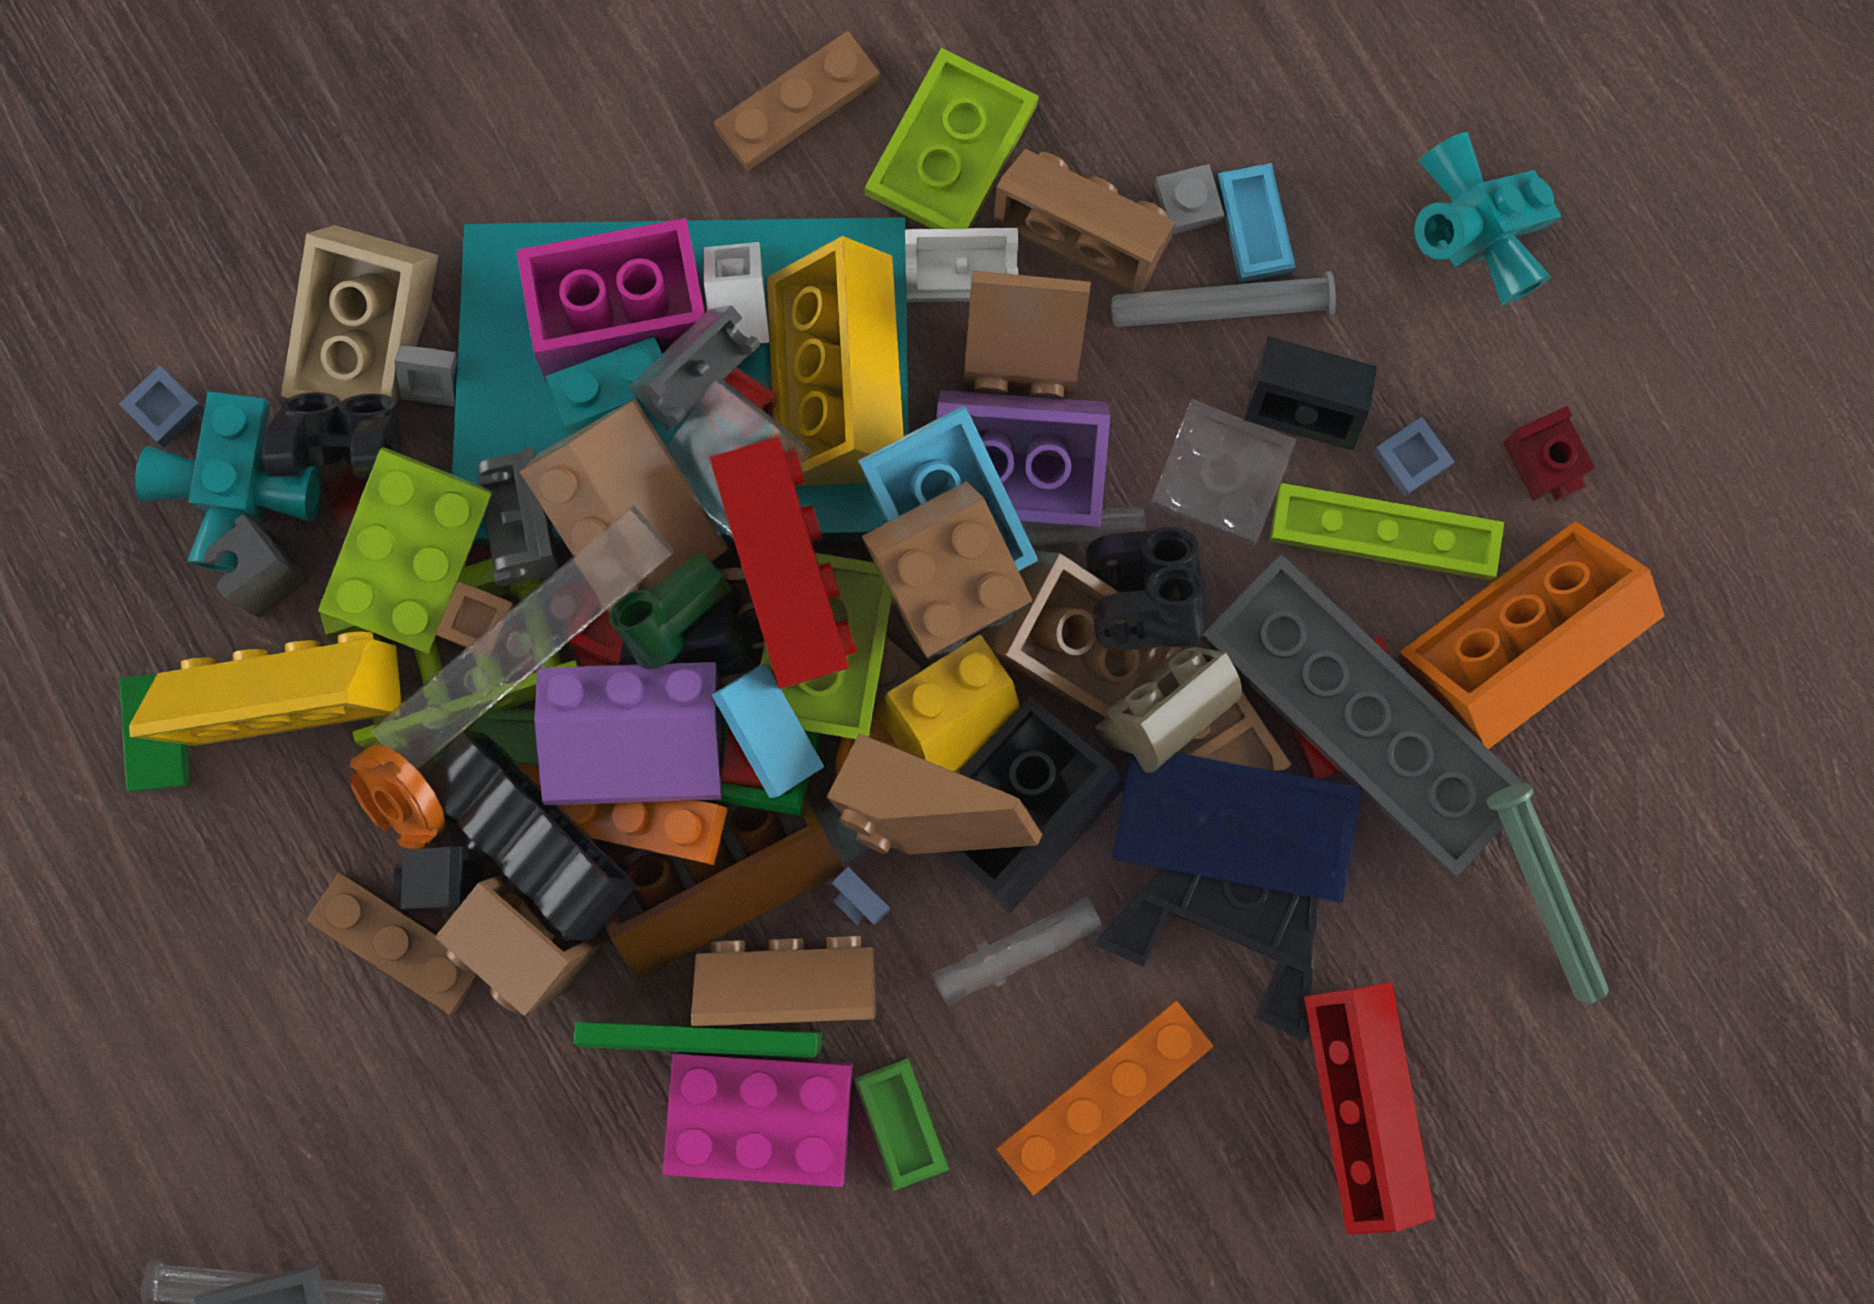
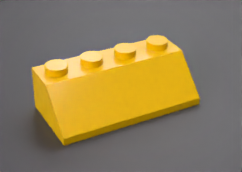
[767,236,904,487]
[129,632,402,746]

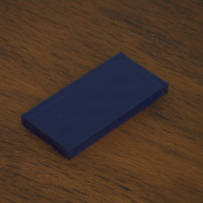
[1111,753,1362,903]

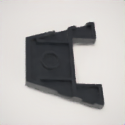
[1095,809,1323,1040]

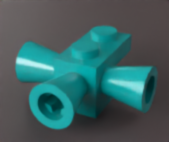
[1414,132,1562,306]
[135,392,323,573]

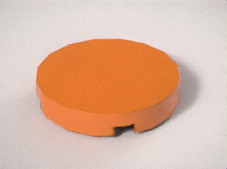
[350,744,446,849]

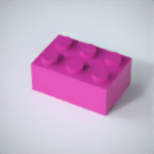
[516,218,706,382]
[663,1052,853,1187]

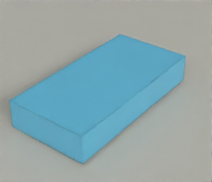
[1216,163,1296,283]
[711,663,824,798]

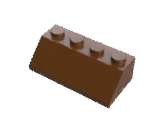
[602,797,844,980]

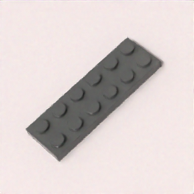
[1200,554,1535,878]

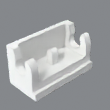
[905,228,1018,302]

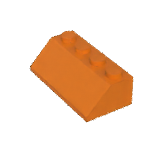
[1399,521,1665,749]

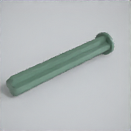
[1486,783,1609,1004]

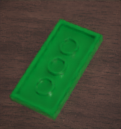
[573,1021,823,1058]

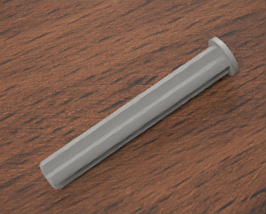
[1111,271,1336,327]

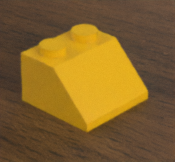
[874,634,1020,773]

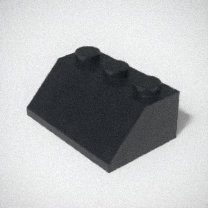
[942,696,1125,914]

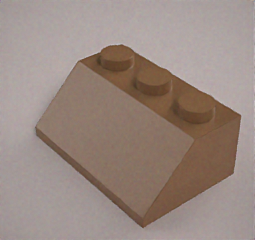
[994,149,1176,293]
[520,398,728,612]
[691,936,876,1026]

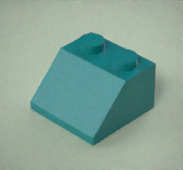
[545,336,702,470]

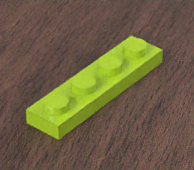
[1269,483,1505,581]

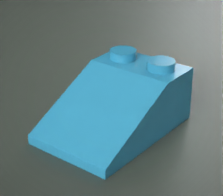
[858,405,1038,571]

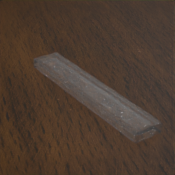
[371,505,674,769]

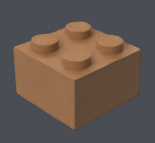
[861,481,1033,657]
[435,873,604,1016]

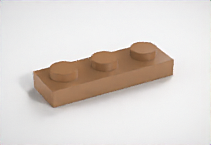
[714,31,880,172]
[306,872,479,1015]

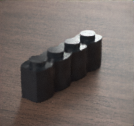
[424,730,636,941]

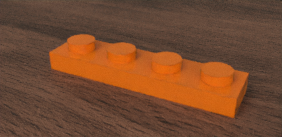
[516,763,728,865]
[996,1000,1214,1196]

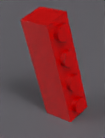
[709,436,858,689]
[1304,982,1436,1235]

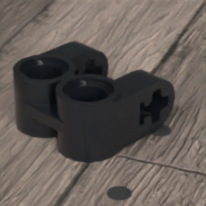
[263,392,402,480]
[1085,527,1206,650]

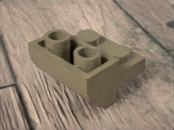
[1094,647,1242,773]

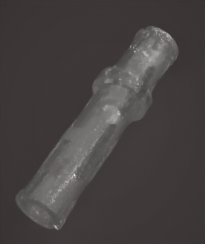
[931,896,1103,1007]

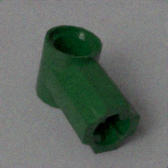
[609,551,731,669]

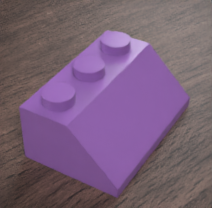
[937,390,1110,527]
[535,662,723,805]

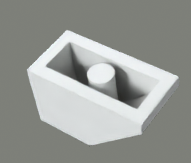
[704,242,769,343]

